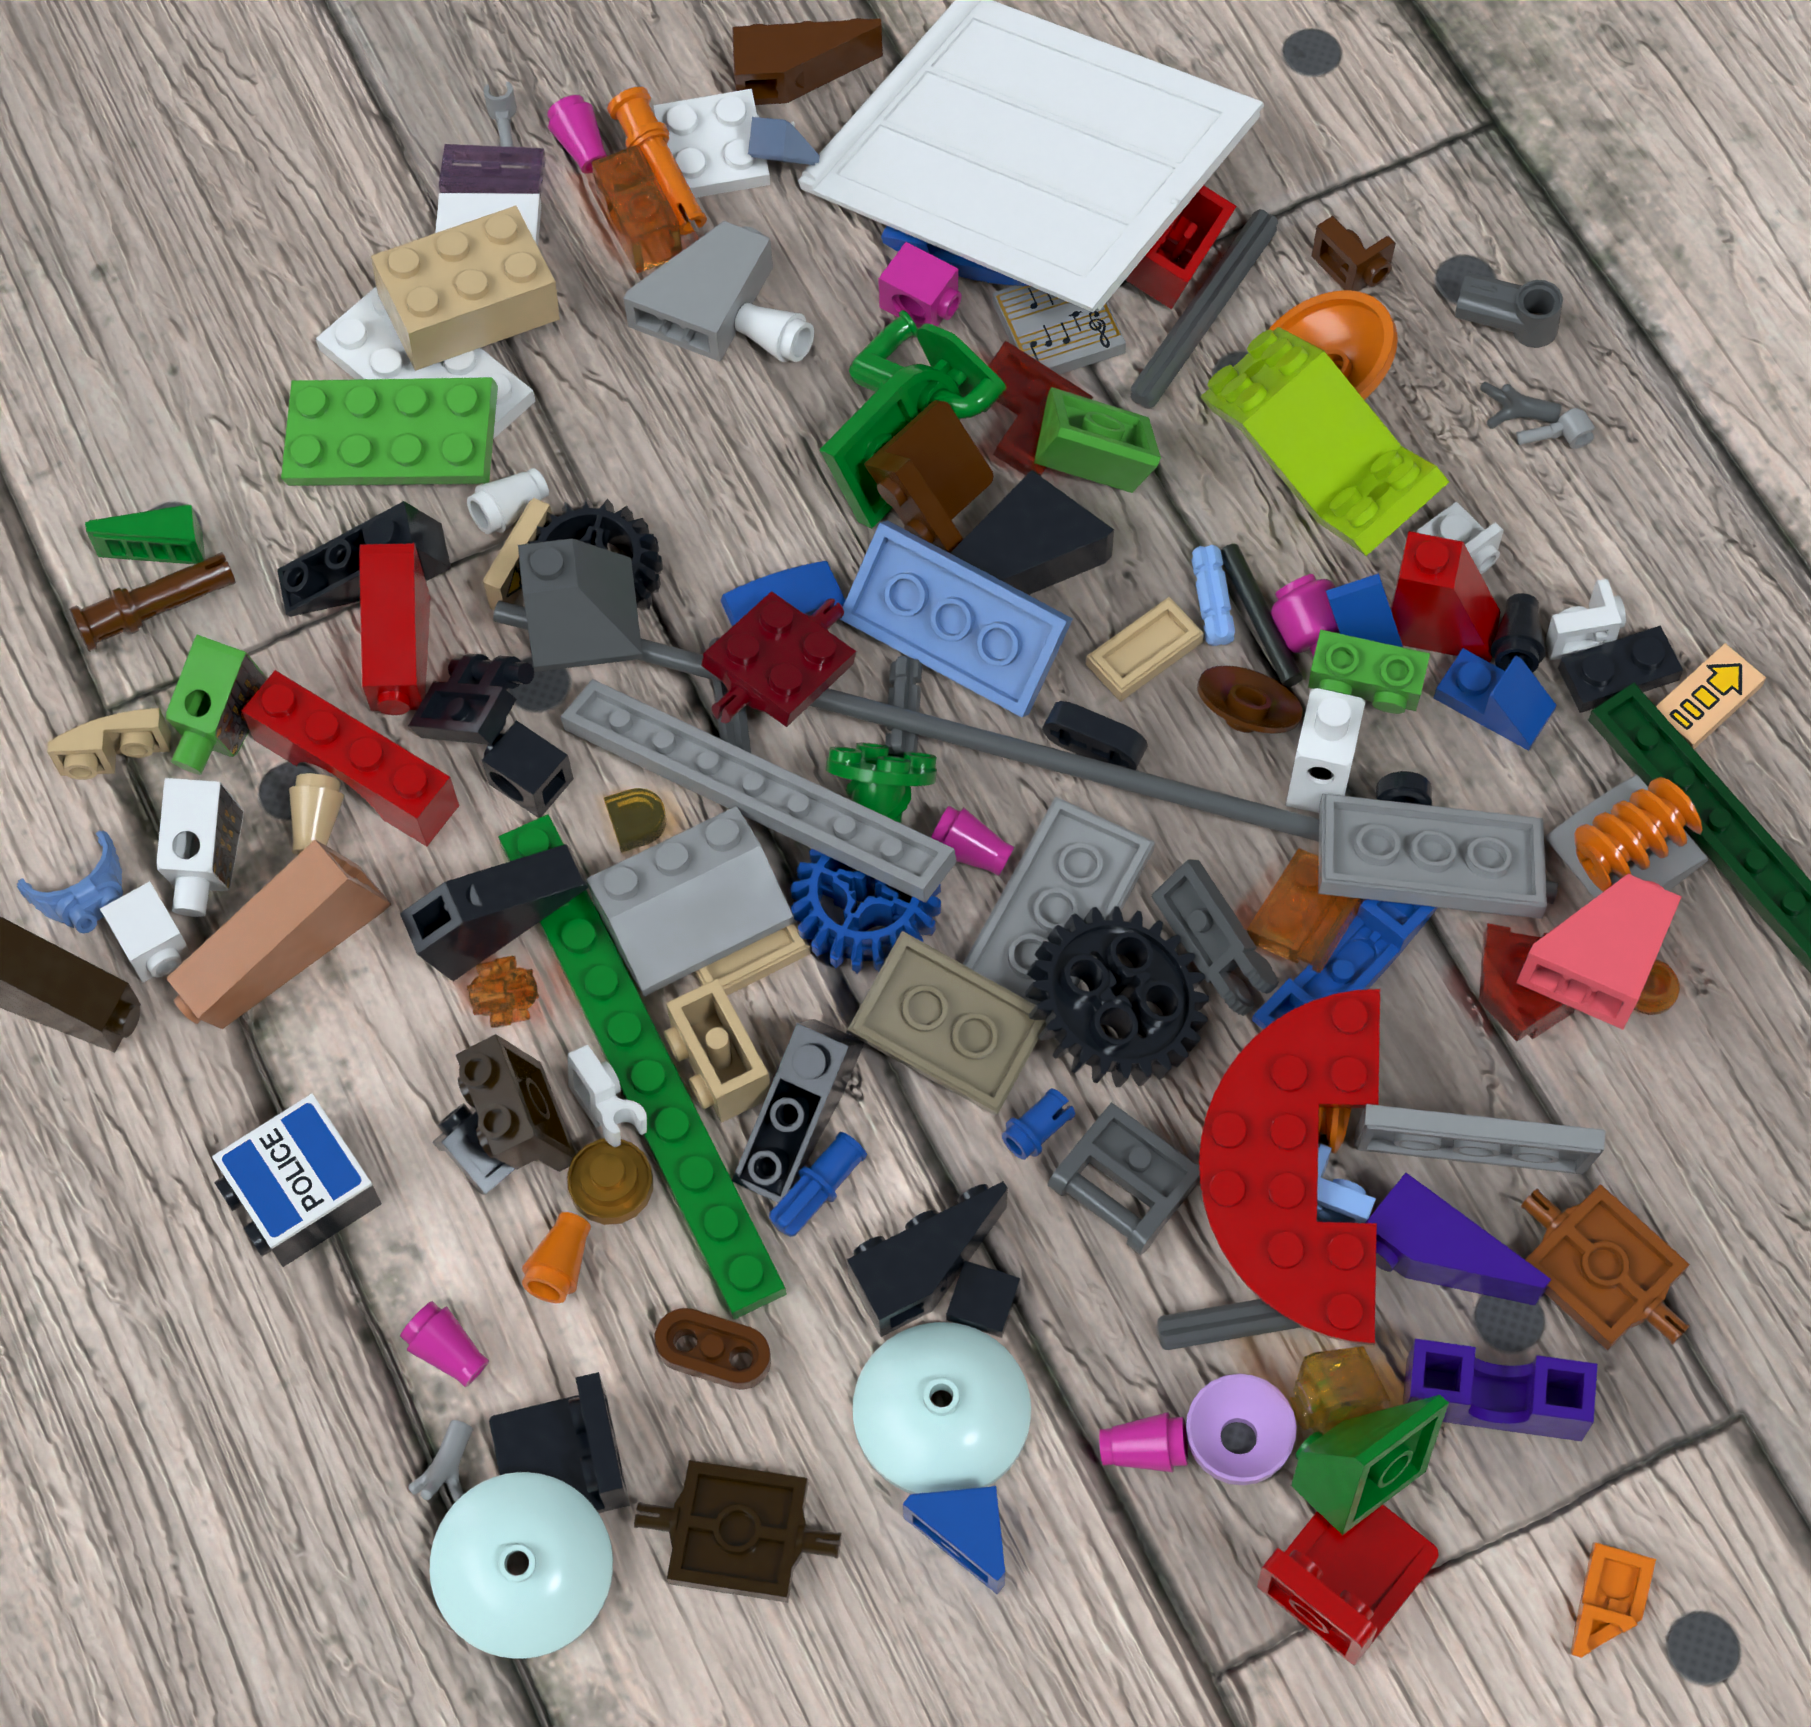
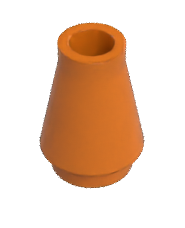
[522,1212,591,1303]

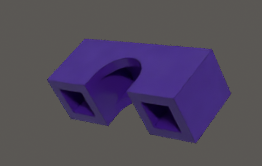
[1403,1339,1598,1442]

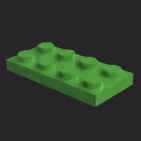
[281,377,498,486]

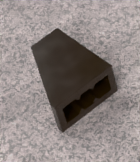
[0,917,141,1053]

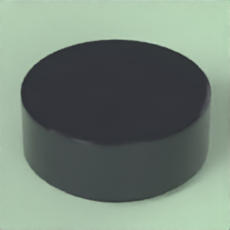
[1376,771,1432,806]

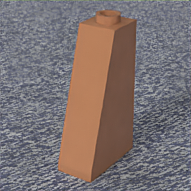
[166,839,391,1029]

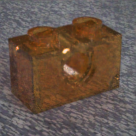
[591,144,682,274]

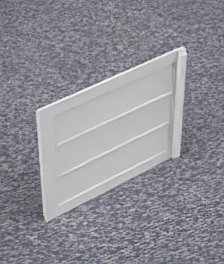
[798,0,1264,312]

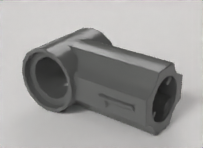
[1455,272,1563,348]

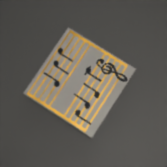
[993,286,1126,384]

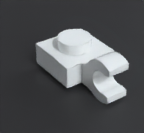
[568,1045,647,1147]

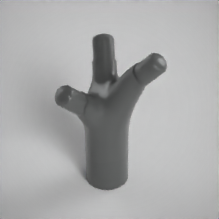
[1480,382,1562,429]

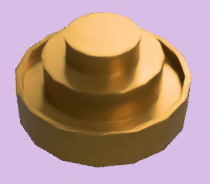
[567,1138,653,1225]

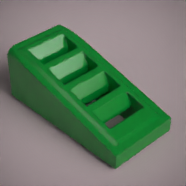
[85,504,205,564]

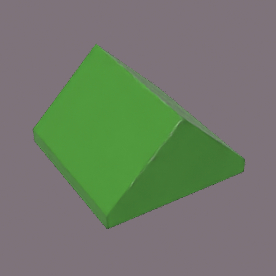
[1034,387,1161,493]

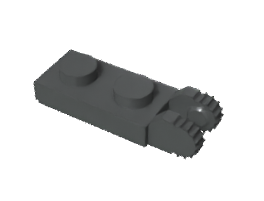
[1151,859,1279,1016]

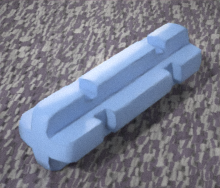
[1191,545,1235,646]

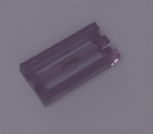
[439,144,546,199]

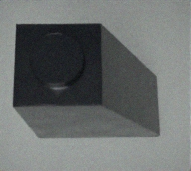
[950,470,1114,595]

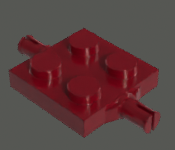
[701,591,856,727]

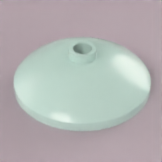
[853,1322,1031,1494]
[430,1472,613,1659]

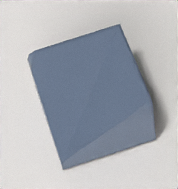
[748,117,820,165]

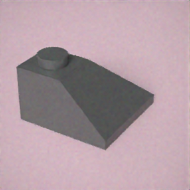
[518,539,643,672]

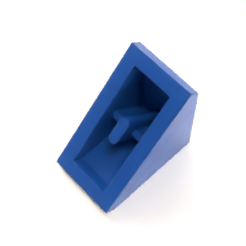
[902,1486,1005,1594]

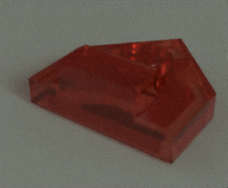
[1479,923,1575,1042]

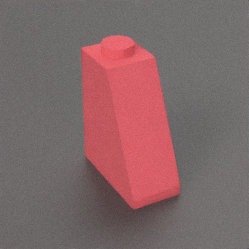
[1516,874,1682,1030]

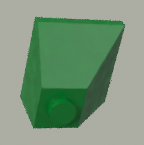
[1291,1395,1449,1535]

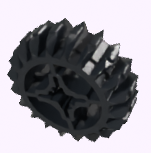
[518,497,663,610]

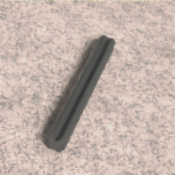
[1130,209,1278,409]

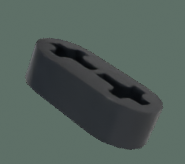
[1042,701,1148,770]

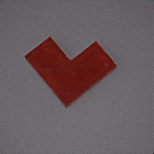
[988,340,1093,476]

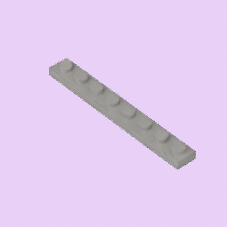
[560,679,957,903]

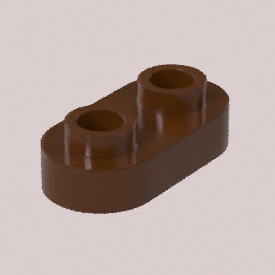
[655,1308,771,1390]

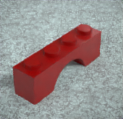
[241,670,460,847]

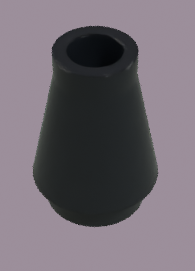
[1490,593,1545,673]

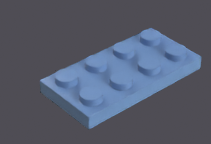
[840,520,1073,718]

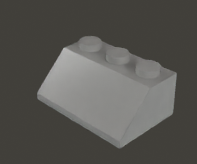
[586,806,795,996]

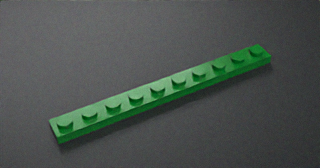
[498,814,787,1320]

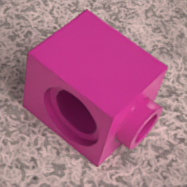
[878,242,962,328]

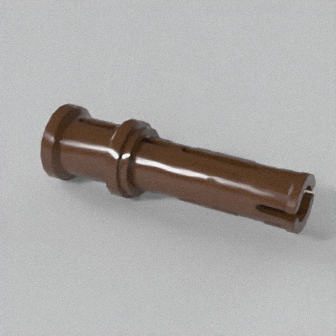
[69,552,236,652]

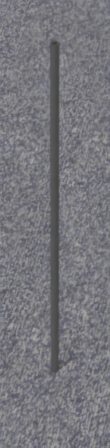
[493,600,1559,904]

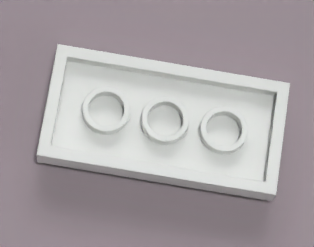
[316,287,536,439]

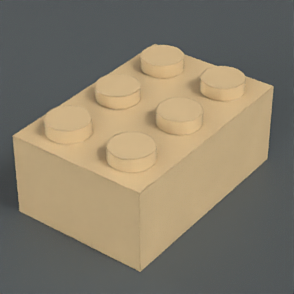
[371,205,560,371]

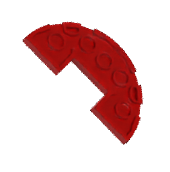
[1199,989,1380,1345]

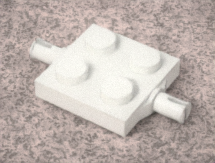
[626,89,795,198]

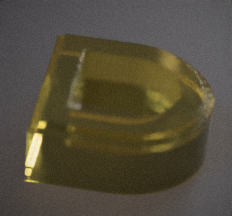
[604,788,667,853]

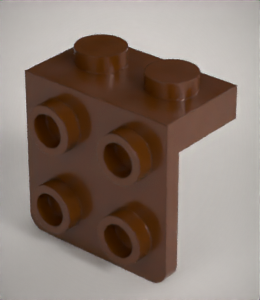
[864,400,994,553]

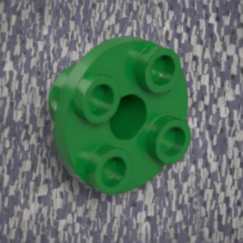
[826,742,937,823]

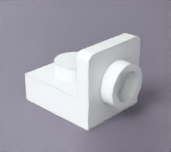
[1416,501,1504,574]
[1545,579,1626,660]

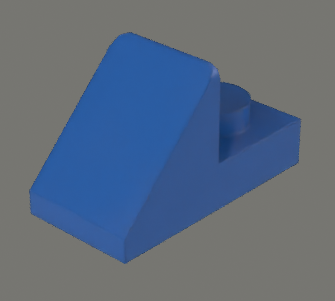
[1433,648,1557,751]

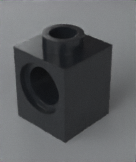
[482,720,574,818]

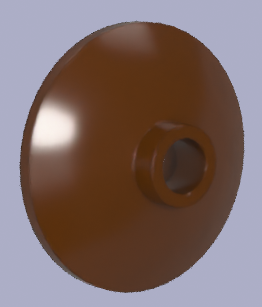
[1197,666,1303,734]

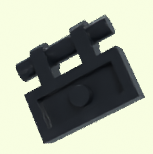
[408,653,534,745]

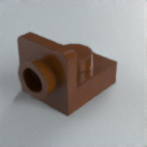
[1311,216,1396,292]

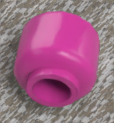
[1271,574,1340,657]

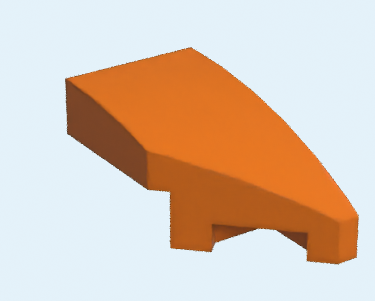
[1570,1542,1656,1658]

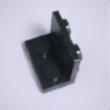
[489,1372,630,1513]

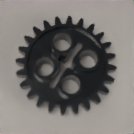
[1025,906,1209,1087]

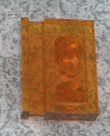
[1247,848,1366,973]

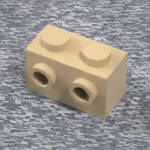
[664,978,771,1123]

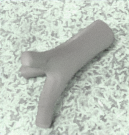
[408,1420,473,1502]

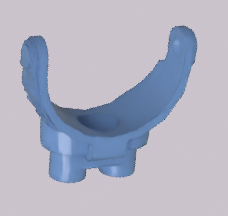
[17,830,123,934]

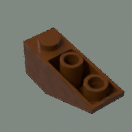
[732,18,883,105]

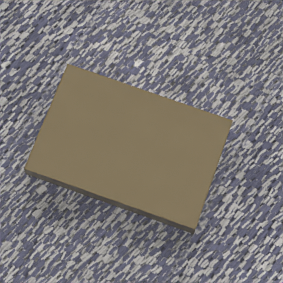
[846,931,1047,1116]

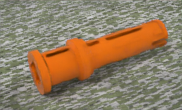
[607,87,707,235]

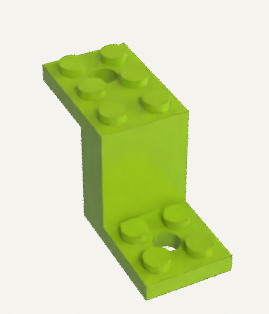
[1200,327,1449,556]

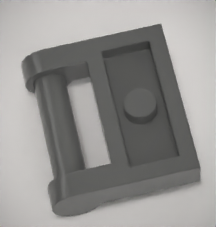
[1048,1102,1200,1255]

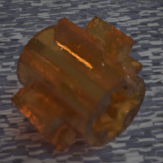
[467,956,539,1028]

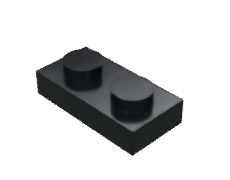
[1558,625,1683,713]

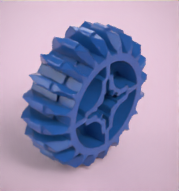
[791,849,941,974]

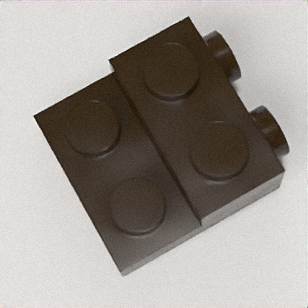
[456,1034,576,1172]

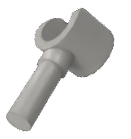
[483,82,517,153]
[1516,408,1595,449]

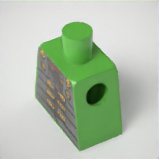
[166,634,268,775]

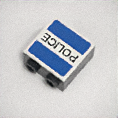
[212,1094,382,1267]

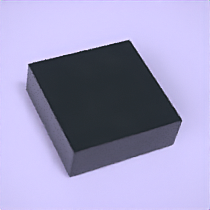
[946,1261,1020,1338]

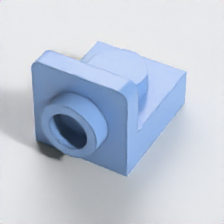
[1317,1144,1376,1223]

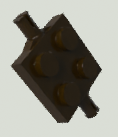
[634,1460,842,1603]

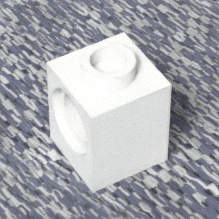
[100,881,191,983]

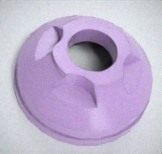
[1186,1374,1297,1485]

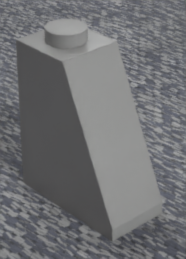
[623,221,773,362]

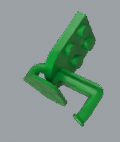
[819,310,1006,529]

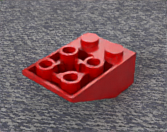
[1125,185,1237,310]

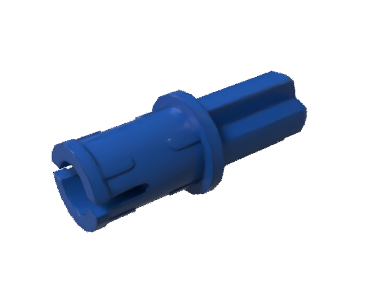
[769,1132,867,1237]

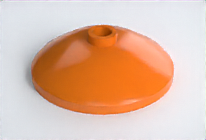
[1268,290,1398,400]

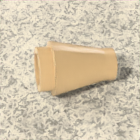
[289,773,344,855]

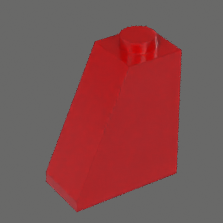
[1391,531,1501,663]
[359,543,431,715]

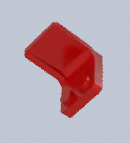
[1257,1504,1439,1666]

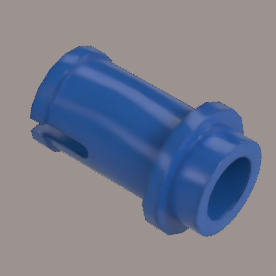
[1001,1088,1076,1160]

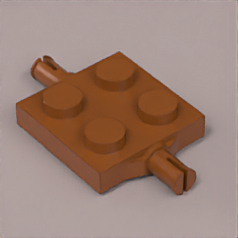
[1521,1184,1690,1351]

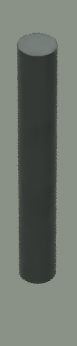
[1221,543,1303,688]

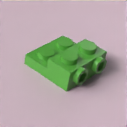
[1308,629,1430,714]

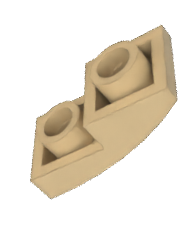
[47,708,171,780]

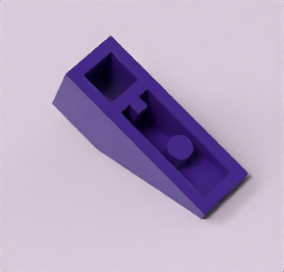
[1365,1173,1551,1306]

